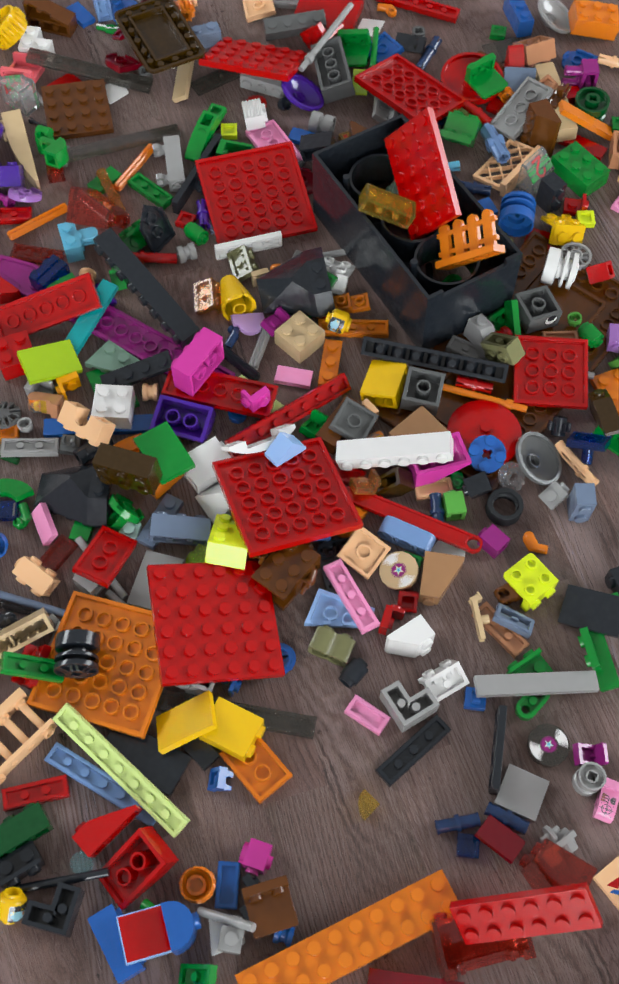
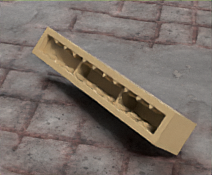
[0,109,42,191]
[0,607,54,659]

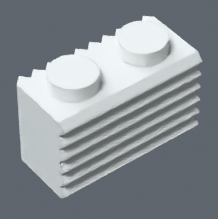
[241,98,268,131]

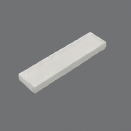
[214,231,282,260]

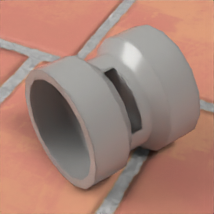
[176,242,198,264]

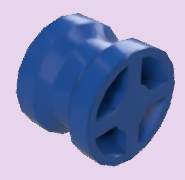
[272,926,296,947]

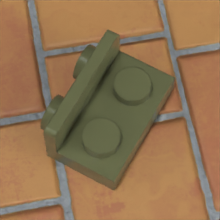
[227,245,259,282]

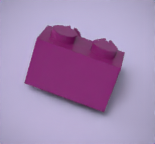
[561,59,600,89]

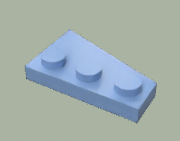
[304,588,375,628]

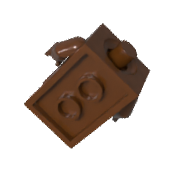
[251,542,321,611]

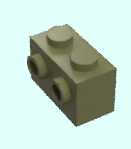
[481,332,525,365]

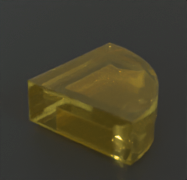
[358,789,380,821]

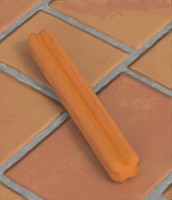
[113,143,153,192]
[7,203,69,241]

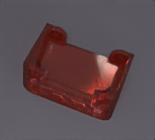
[66,186,130,229]
[518,838,597,890]
[429,911,537,982]

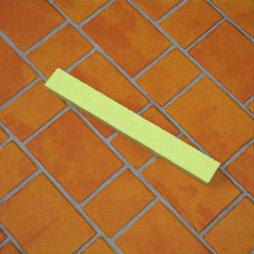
[52,703,190,838]

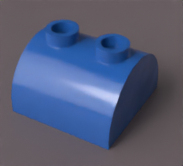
[160,901,202,955]

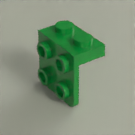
[337,29,372,67]
[465,52,508,100]

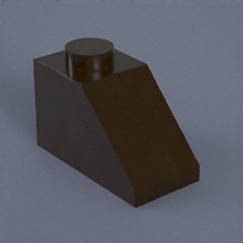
[369,467,415,498]

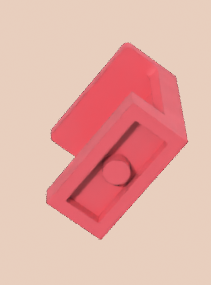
[0,51,45,88]

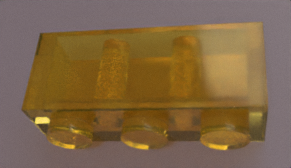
[358,183,416,229]

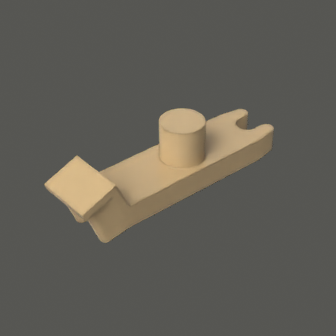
[468,592,490,642]

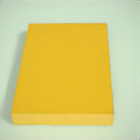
[156,690,217,755]

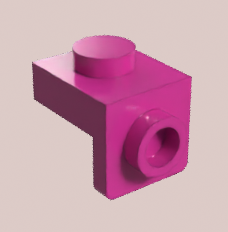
[240,386,271,412]

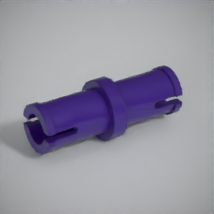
[196,199,211,230]

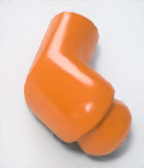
[377,3,397,17]

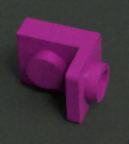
[260,307,291,337]

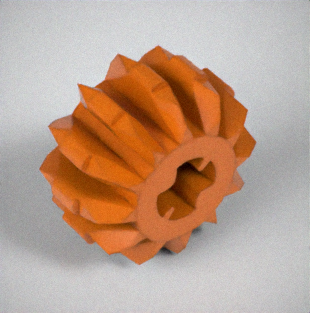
[174,0,196,22]

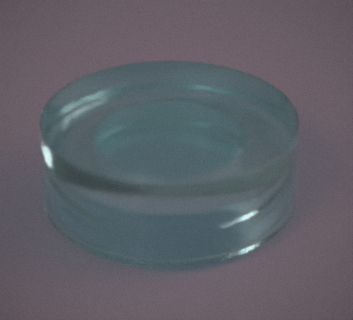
[70,851,94,873]

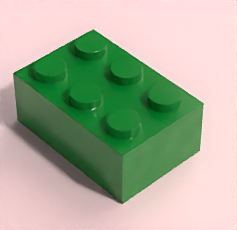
[549,141,611,199]

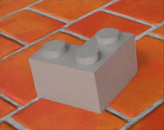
[379,680,440,733]

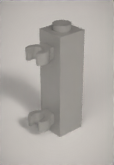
[152,135,185,193]

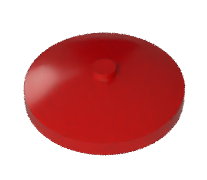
[440,52,504,105]
[447,400,522,465]

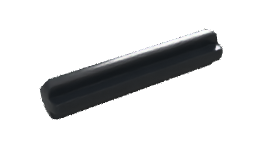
[223,345,260,381]

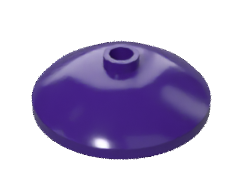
[281,74,324,112]

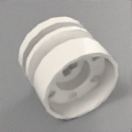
[540,247,580,290]

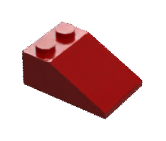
[99,826,179,910]

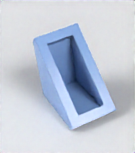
[264,432,306,467]

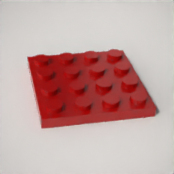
[513,335,588,410]

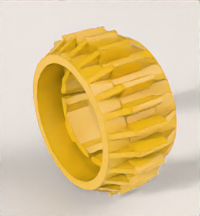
[0,5,28,50]

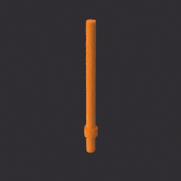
[442,383,528,413]

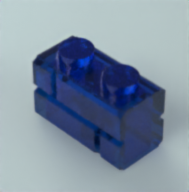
[29,254,71,291]

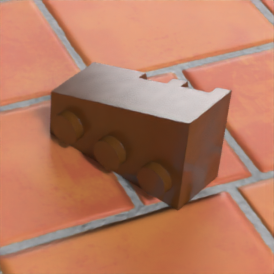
[23,0,78,38]

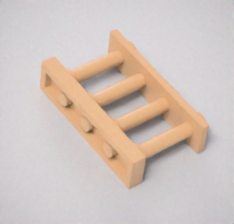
[0,687,57,785]

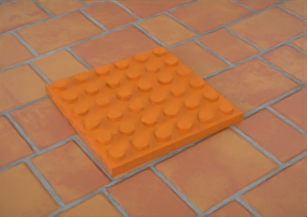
[26,591,164,739]

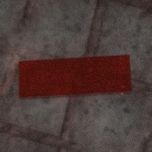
[10,243,65,268]

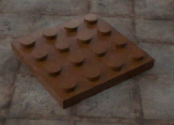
[40,79,114,140]

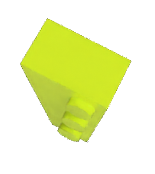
[205,514,248,570]

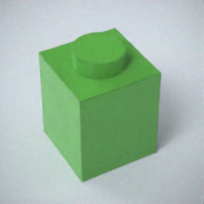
[441,490,467,522]

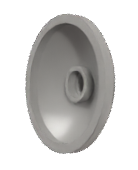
[537,0,570,34]

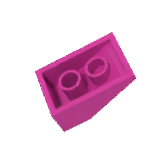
[407,432,472,487]

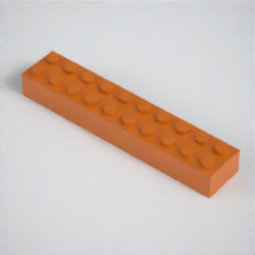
[235,869,457,984]

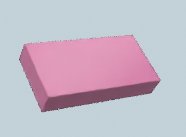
[274,365,313,389]
[31,503,58,546]
[344,695,391,736]

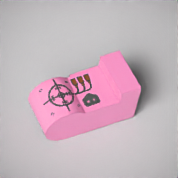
[593,778,619,824]

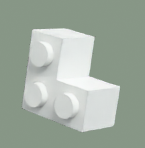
[18,26,56,65]

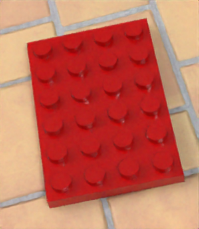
[199,37,307,82]
[354,53,467,122]
[384,107,462,240]

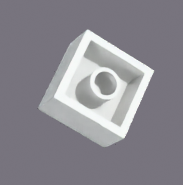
[91,384,136,429]

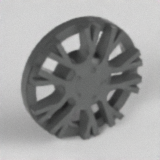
[0,401,21,429]

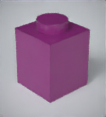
[477,524,510,559]

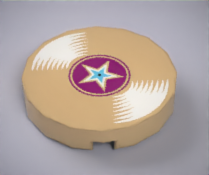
[379,551,419,591]

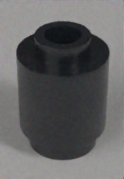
[338,658,368,689]

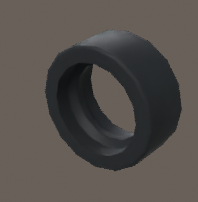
[485,488,524,526]

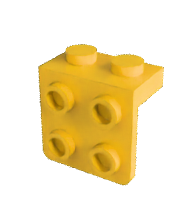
[541,213,586,245]

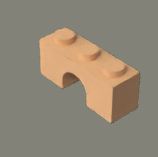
[57,400,116,447]

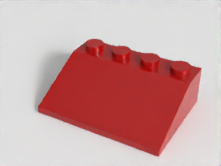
[294,0,365,30]

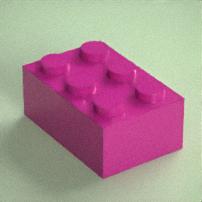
[171,327,225,397]

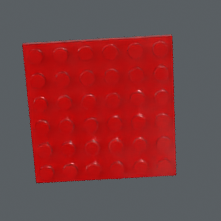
[195,141,318,244]
[212,436,363,558]
[146,560,285,687]

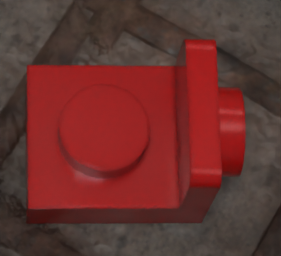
[562,193,589,216]
[378,604,406,635]

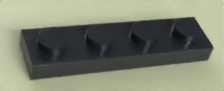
[100,350,173,386]

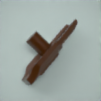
[549,83,572,109]

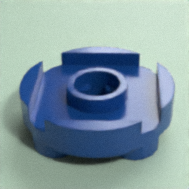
[468,435,506,474]

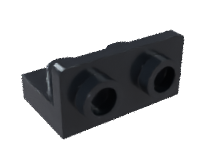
[0,840,46,889]

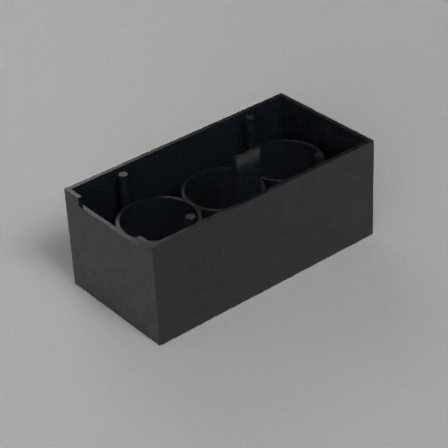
[312,114,523,349]

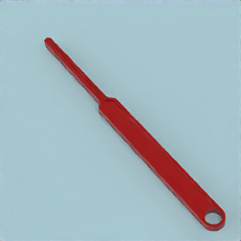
[346,485,483,554]

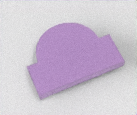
[230,312,265,336]

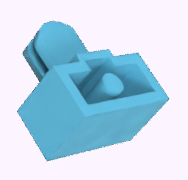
[57,220,98,263]

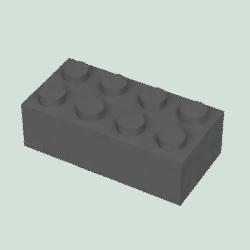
[310,36,356,104]

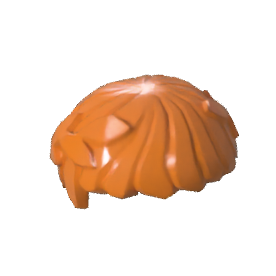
[179,866,216,904]

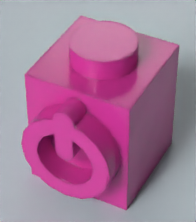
[238,838,274,876]

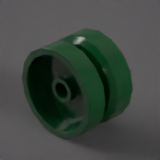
[573,87,611,128]

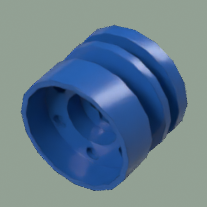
[498,191,536,237]

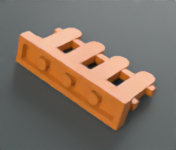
[435,209,505,271]

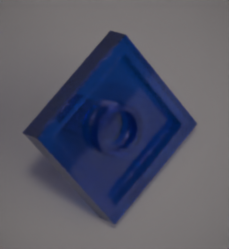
[566,431,612,465]

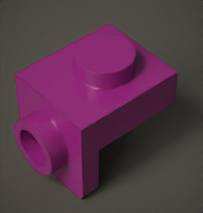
[572,742,609,767]

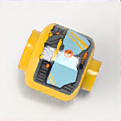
[325,308,352,334]
[0,887,27,925]

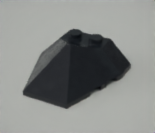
[256,247,335,318]
[34,463,112,528]

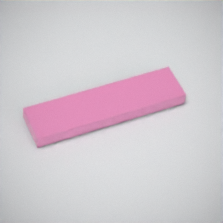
[323,558,380,635]

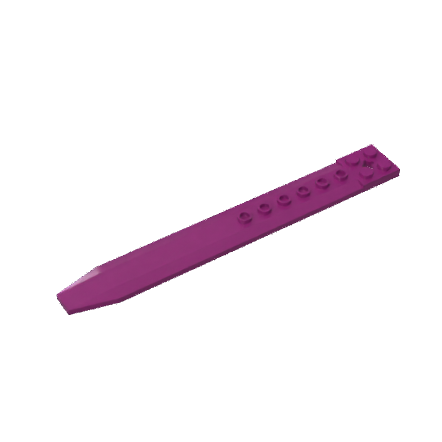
[0,254,235,376]

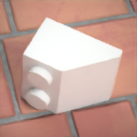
[384,614,435,658]

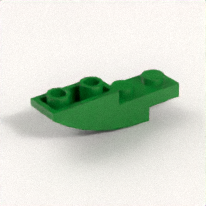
[184,103,227,162]

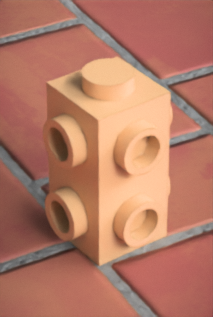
[12,556,61,597]

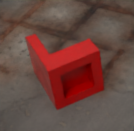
[586,260,615,284]

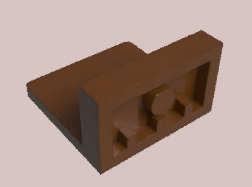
[241,875,299,939]

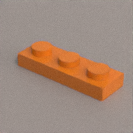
[318,339,343,386]

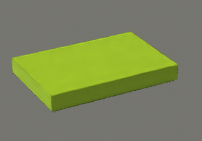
[17,339,83,385]

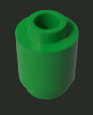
[183,222,209,246]
[577,322,604,348]

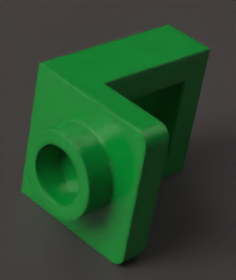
[299,409,329,439]

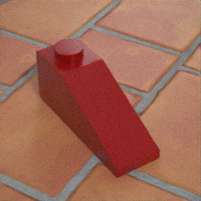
[72,805,143,858]

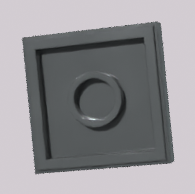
[328,397,379,440]

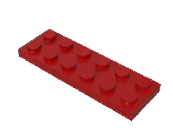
[0,272,102,338]
[161,370,279,419]
[449,882,603,945]

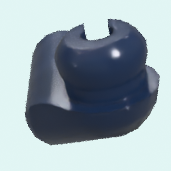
[224,324,240,349]

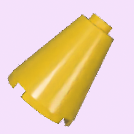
[220,275,257,321]

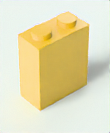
[360,359,408,409]
[199,697,266,762]

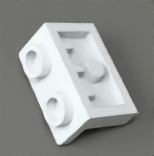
[418,659,469,702]

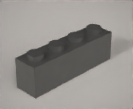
[263,9,327,41]

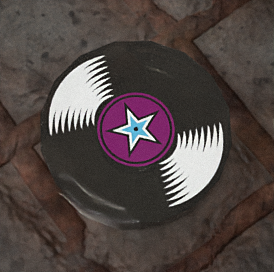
[526,724,570,767]

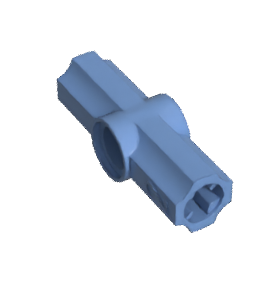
[480,123,510,164]

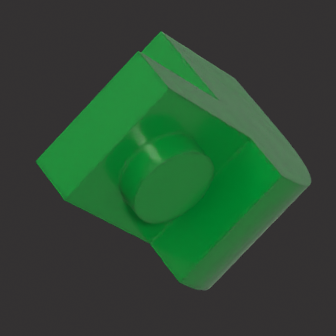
[39,136,69,169]

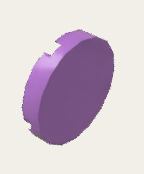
[8,186,42,203]

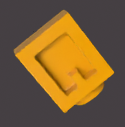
[55,371,82,401]

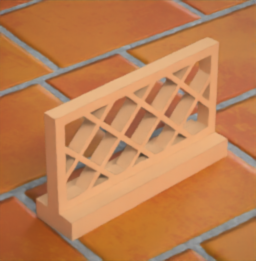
[473,139,543,197]

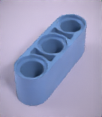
[377,515,437,557]

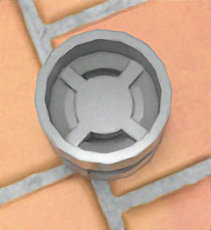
[308,110,336,133]
[572,762,607,797]

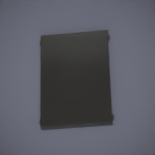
[482,37,521,64]

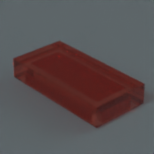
[39,534,78,572]

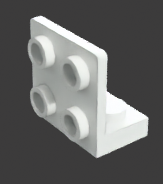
[324,256,355,295]

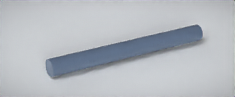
[0,590,65,617]

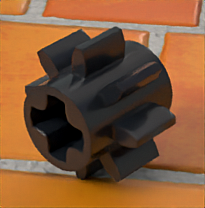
[547,416,572,437]

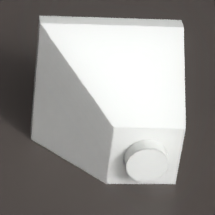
[195,483,232,524]

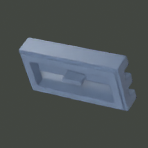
[492,603,535,639]

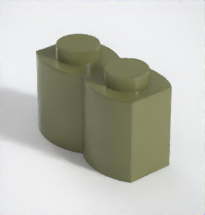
[308,625,356,667]

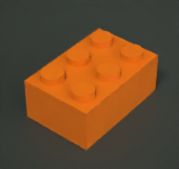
[568,0,619,41]

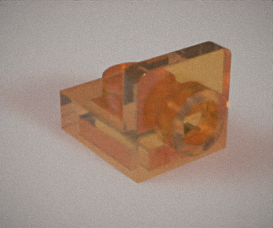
[349,469,381,495]

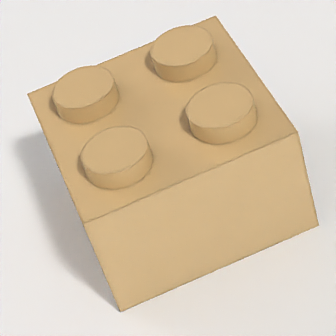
[274,310,325,364]

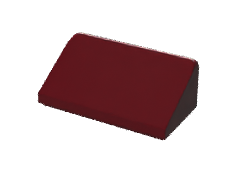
[475,815,526,864]

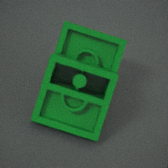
[440,110,483,148]

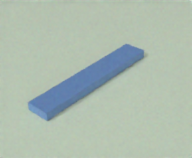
[44,741,156,826]

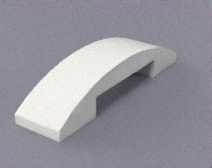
[221,424,296,454]

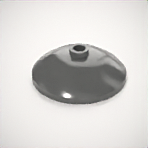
[515,432,562,486]

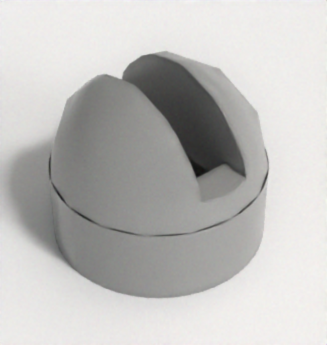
[17,417,33,433]

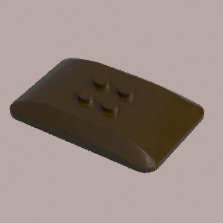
[114,0,205,74]

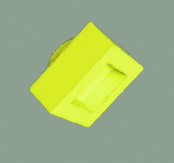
[221,123,237,140]
[576,210,596,228]

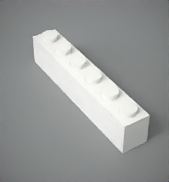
[336,431,454,471]

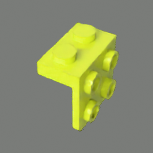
[503,553,559,612]

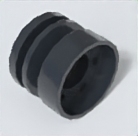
[53,629,100,679]

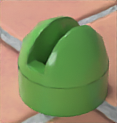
[567,312,582,327]

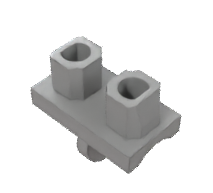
[535,825,578,867]

